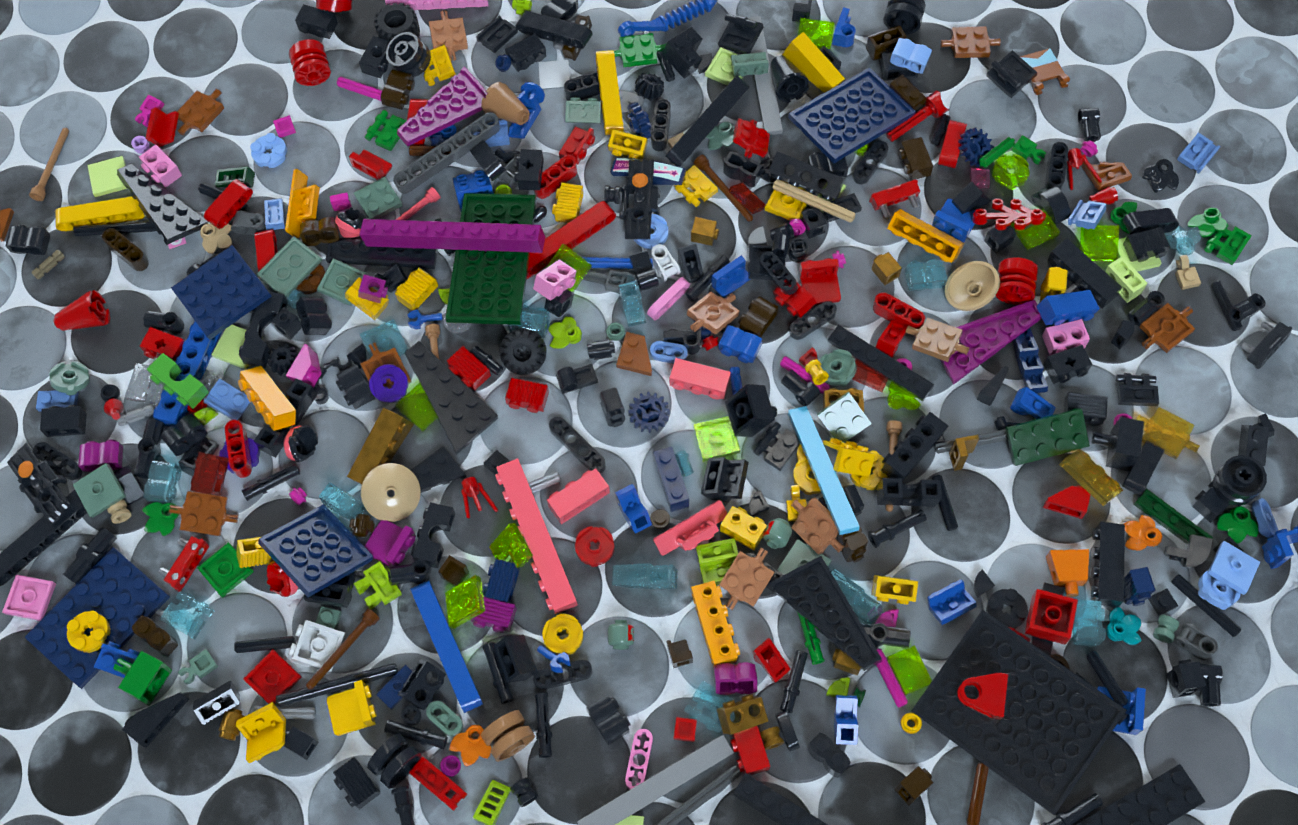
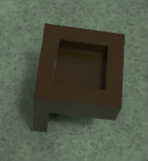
[438,555,469,589]
[666,639,693,669]

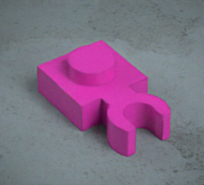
[135,94,165,127]

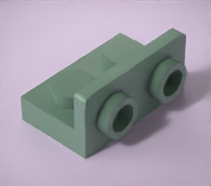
[731,52,769,77]
[565,98,602,124]

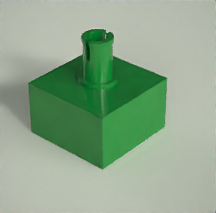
[113,651,172,706]

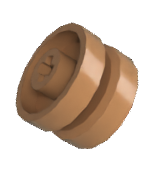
[480,710,535,762]

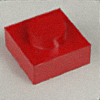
[674,717,697,742]

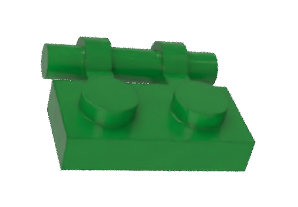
[365,110,407,151]
[1204,224,1252,265]

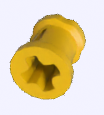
[805,360,829,385]

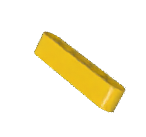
[596,50,624,136]
[55,196,145,231]

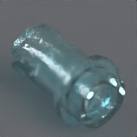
[675,450,694,477]

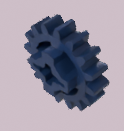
[626,102,651,139]
[958,128,994,167]
[628,392,670,433]

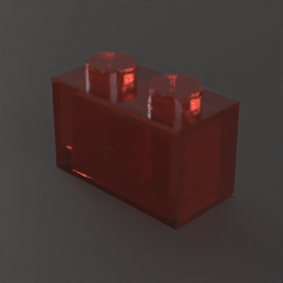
[190,452,229,496]

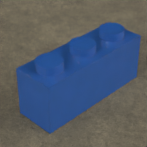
[1036,290,1100,326]

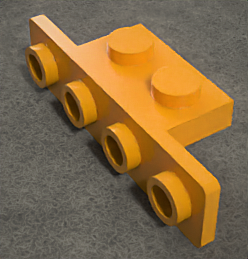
[285,169,320,238]

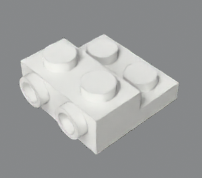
[288,620,345,672]

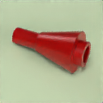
[104,399,124,420]

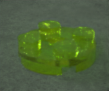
[992,154,1030,190]

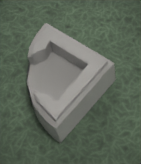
[748,226,767,245]

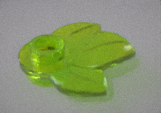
[887,382,921,410]

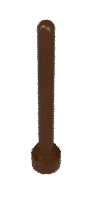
[693,155,753,222]
[306,609,380,690]

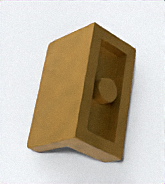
[949,435,979,471]

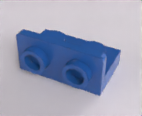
[712,255,751,298]
[94,641,140,678]

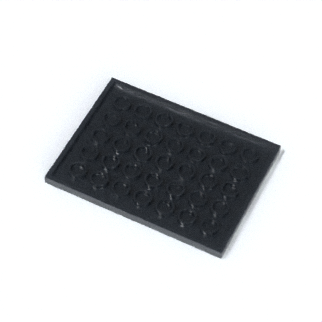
[911,610,1127,815]

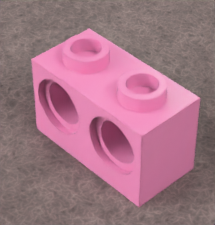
[139,145,182,188]
[533,260,576,301]
[1042,319,1090,355]

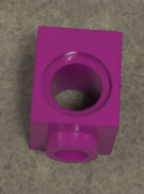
[358,274,388,303]

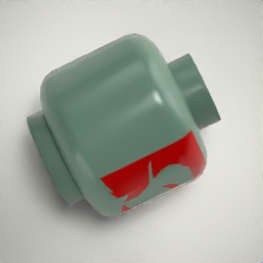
[763,518,792,549]
[608,620,634,650]

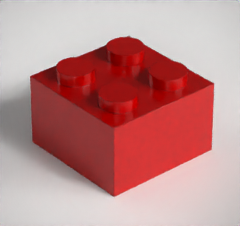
[1024,589,1078,645]

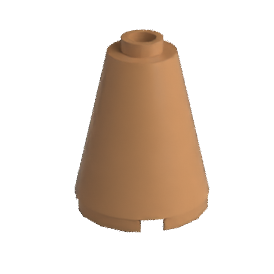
[481,82,530,125]

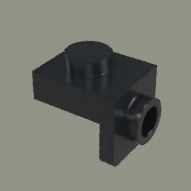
[374,264,407,293]

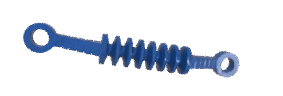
[618,0,718,37]

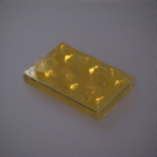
[1059,449,1123,506]

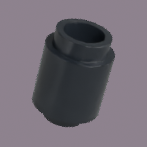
[587,339,615,360]

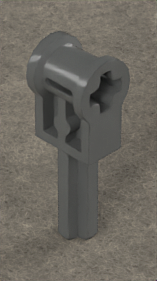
[581,269,636,296]

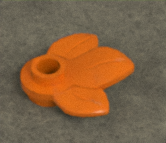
[1124,515,1162,551]
[449,725,491,767]

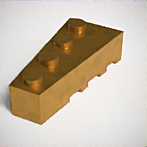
[347,407,414,484]

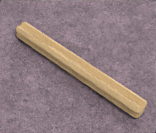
[773,180,856,223]

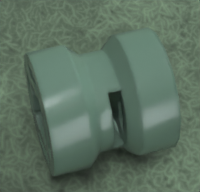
[1153,615,1180,643]

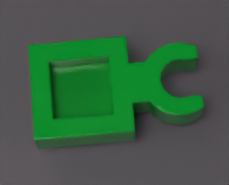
[1011,135,1046,165]

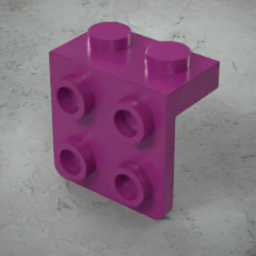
[364,520,416,567]

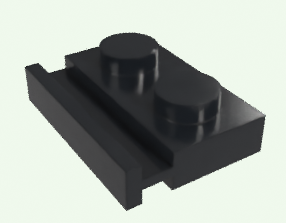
[476,15,518,53]

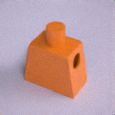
[1046,549,1089,597]

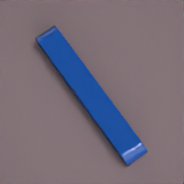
[410,580,483,713]

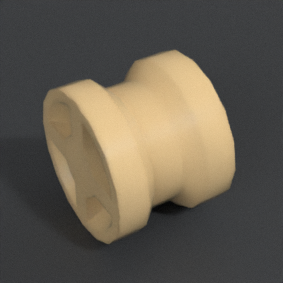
[107,500,131,524]

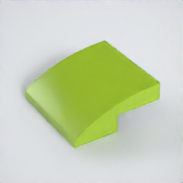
[696,538,738,586]

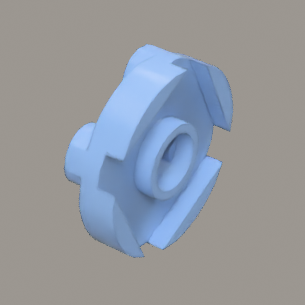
[250,133,287,168]
[634,214,669,250]
[1198,571,1241,610]

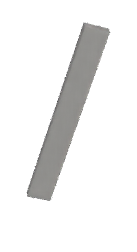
[748,16,783,135]
[577,735,734,825]

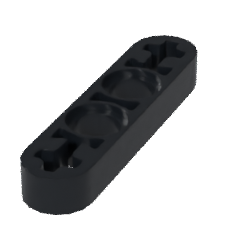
[549,416,606,474]

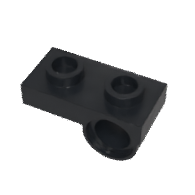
[663,329,701,355]
[556,364,598,394]

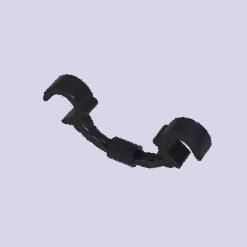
[313,356,352,405]

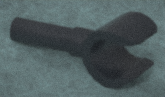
[994,416,1021,430]

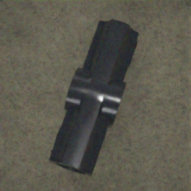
[134,419,165,479]
[63,527,117,584]
[861,623,911,648]

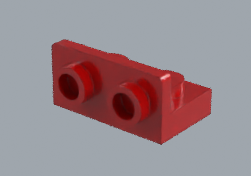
[559,126,595,165]

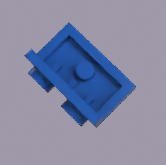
[927,579,977,625]

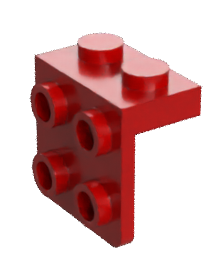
[799,258,841,304]

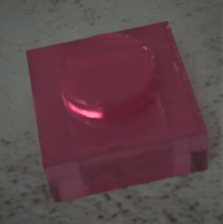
[970,169,990,189]

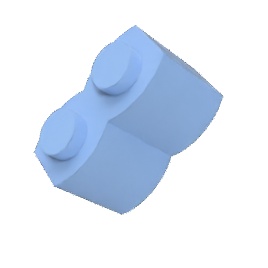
[890,38,932,74]

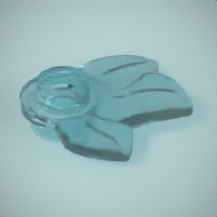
[1166,225,1201,255]

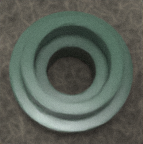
[606,322,625,341]

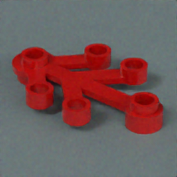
[973,199,1046,230]

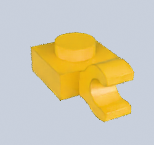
[786,485,807,522]

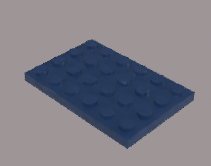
[788,68,916,163]
[25,547,170,689]

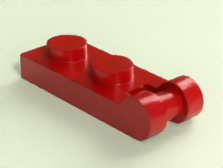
[409,757,468,811]

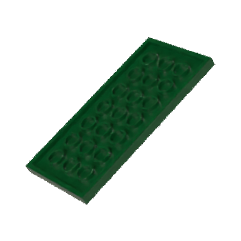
[445,193,537,325]

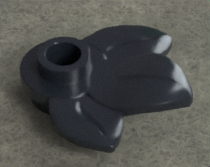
[1142,159,1179,193]

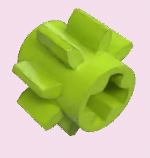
[512,0,532,15]

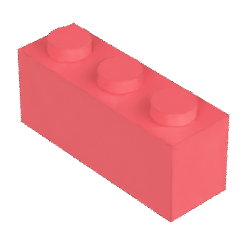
[669,358,731,400]
[547,468,610,525]

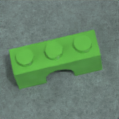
[147,353,209,409]

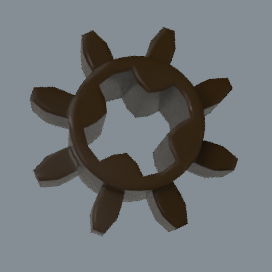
[349,514,375,537]

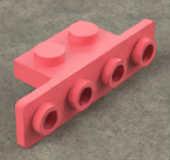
[653,500,728,556]

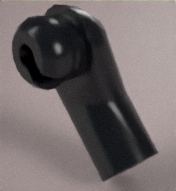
[495,148,520,164]
[534,206,547,223]

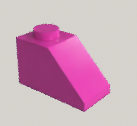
[286,344,322,388]

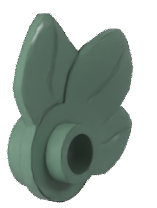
[706,122,735,150]

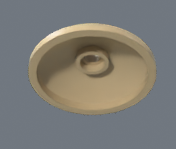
[945,261,1000,311]
[361,463,421,522]

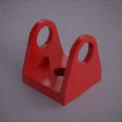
[957,673,1008,720]

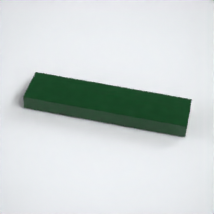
[1133,488,1213,544]

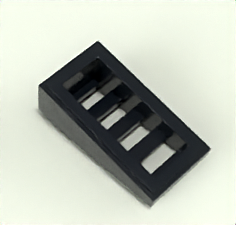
[977,366,1009,406]
[178,437,219,478]

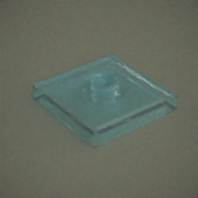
[360,319,408,358]

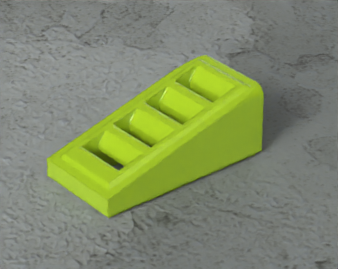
[473,780,511,825]

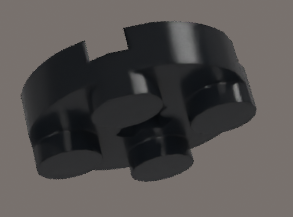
[986,588,1028,629]

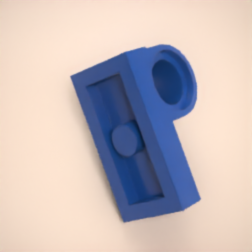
[832,7,856,47]
[1010,387,1056,419]

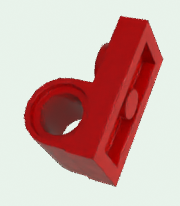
[875,320,907,358]

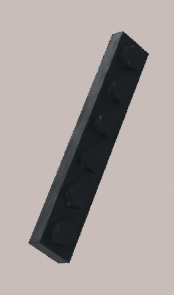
[828,324,934,401]

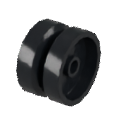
[883,0,926,35]
[386,32,431,77]
[1213,455,1267,506]
[367,733,422,789]

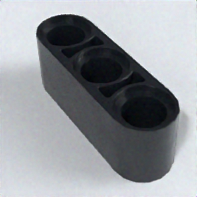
[564,71,600,101]
[651,99,671,152]
[470,140,506,181]
[1044,142,1068,190]
[1123,208,1179,235]
[1122,440,1165,496]

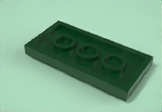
[1005,408,1090,466]

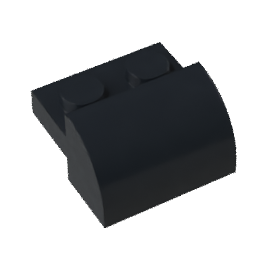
[701,457,749,502]
[303,572,356,608]

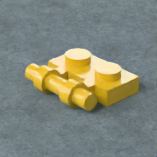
[424,45,456,86]
[674,165,718,207]

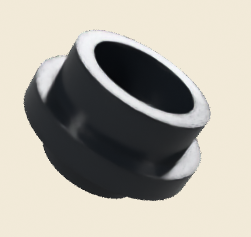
[101,384,120,402]

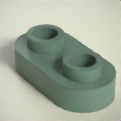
[426,701,463,737]

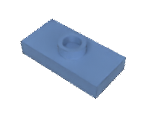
[264,198,285,230]

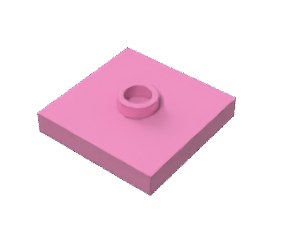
[2,575,56,621]

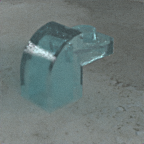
[619,281,646,327]

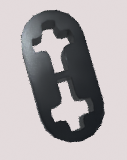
[775,711,800,752]

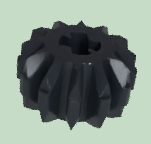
[634,72,664,101]
[267,344,299,376]

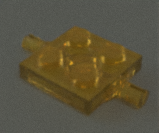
[1136,407,1200,459]

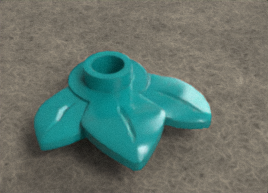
[1106,607,1142,645]

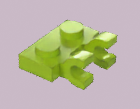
[354,561,402,610]

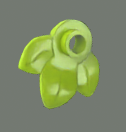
[548,316,582,349]

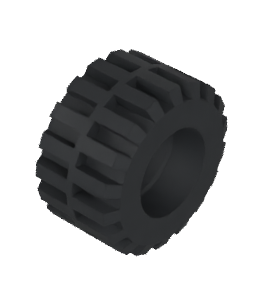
[374,3,420,41]

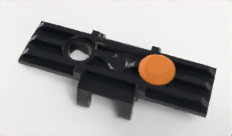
[619,160,661,239]
[7,443,72,525]

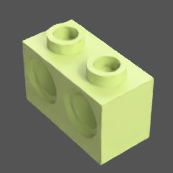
[1105,256,1148,303]

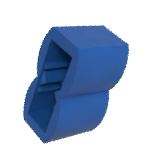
[718,325,762,363]

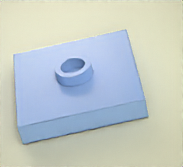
[1207,541,1260,595]

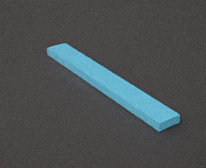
[788,406,860,535]

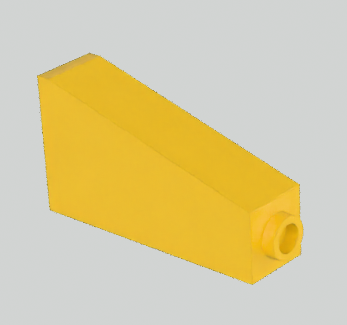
[782,32,845,93]

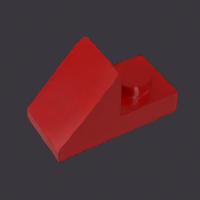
[753,638,791,683]

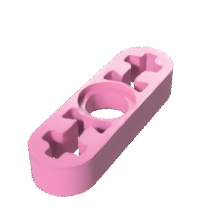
[647,277,690,321]
[625,729,653,790]

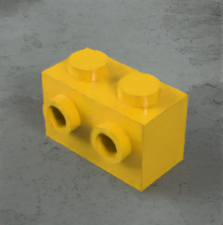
[608,130,648,159]
[720,506,767,551]
[871,575,918,605]

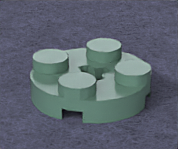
[819,349,857,386]
[49,362,90,396]

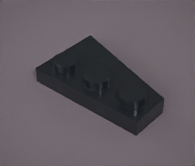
[411,447,467,493]

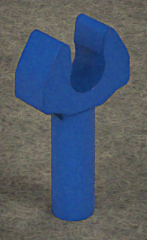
[407,310,443,330]
[537,645,571,673]

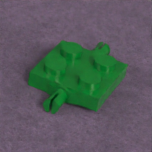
[613,33,666,68]

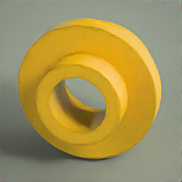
[901,713,922,734]

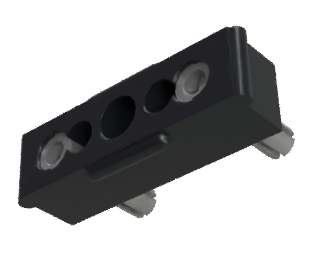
[1241,321,1292,369]

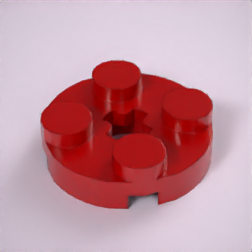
[575,526,615,567]

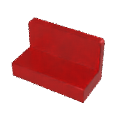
[145,107,179,147]
[349,150,392,180]

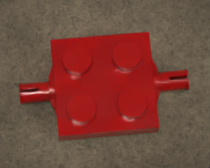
[733,118,770,158]

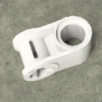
[651,244,681,282]

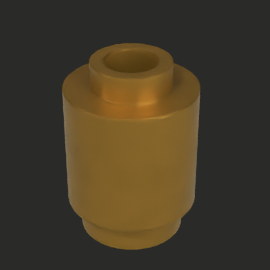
[218,708,245,741]

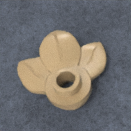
[200,224,232,254]

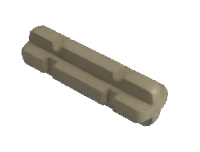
[32,250,65,280]

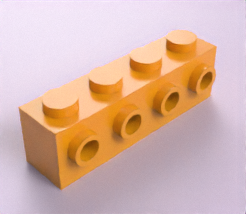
[887,209,965,263]
[238,366,296,431]
[691,580,740,668]

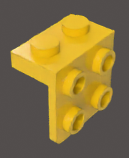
[823,438,875,477]
[327,680,377,736]
[236,702,286,763]

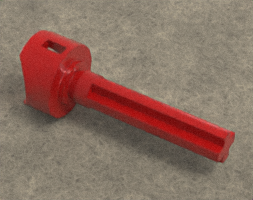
[886,90,949,142]

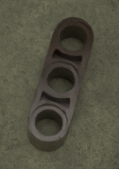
[102,228,149,271]

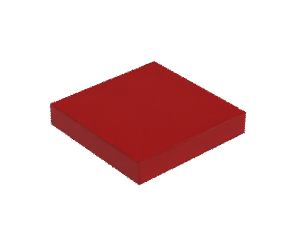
[243,649,302,705]

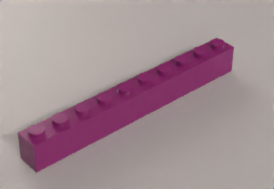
[359,219,545,253]

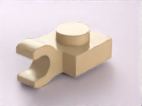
[1175,255,1201,290]

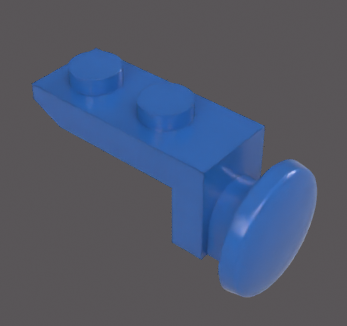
[508,82,545,139]

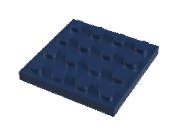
[171,245,272,340]
[258,504,373,597]

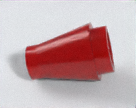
[1089,187,1118,204]

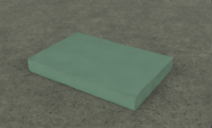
[256,236,322,298]

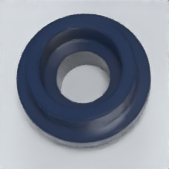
[495,54,511,72]
[429,135,447,146]

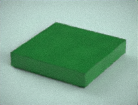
[197,542,254,598]

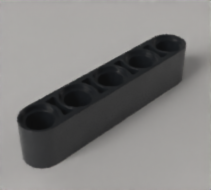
[515,11,593,49]

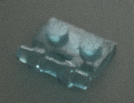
[160,592,214,640]
[684,681,736,733]

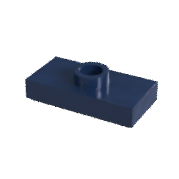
[376,665,412,710]

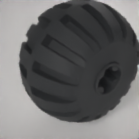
[499,328,547,375]

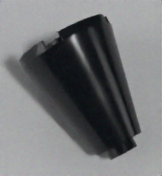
[770,55,809,103]

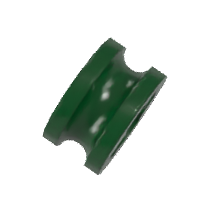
[853,686,866,708]

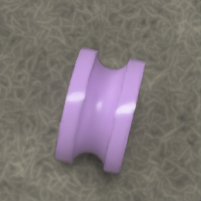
[131,136,150,154]

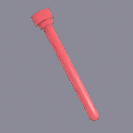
[396,187,441,220]

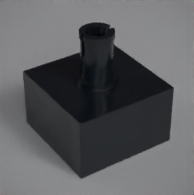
[725,384,778,437]
[1092,416,1144,471]

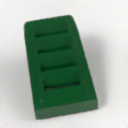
[215,166,255,188]

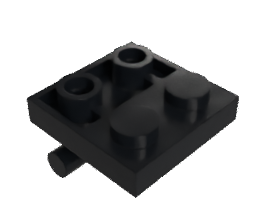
[718,14,764,54]
[986,50,1037,98]

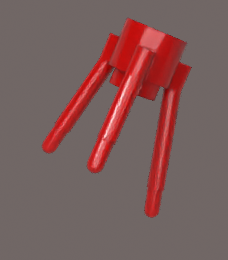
[1067,148,1102,190]
[461,477,498,519]

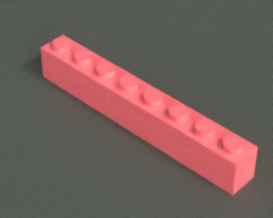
[495,458,578,614]

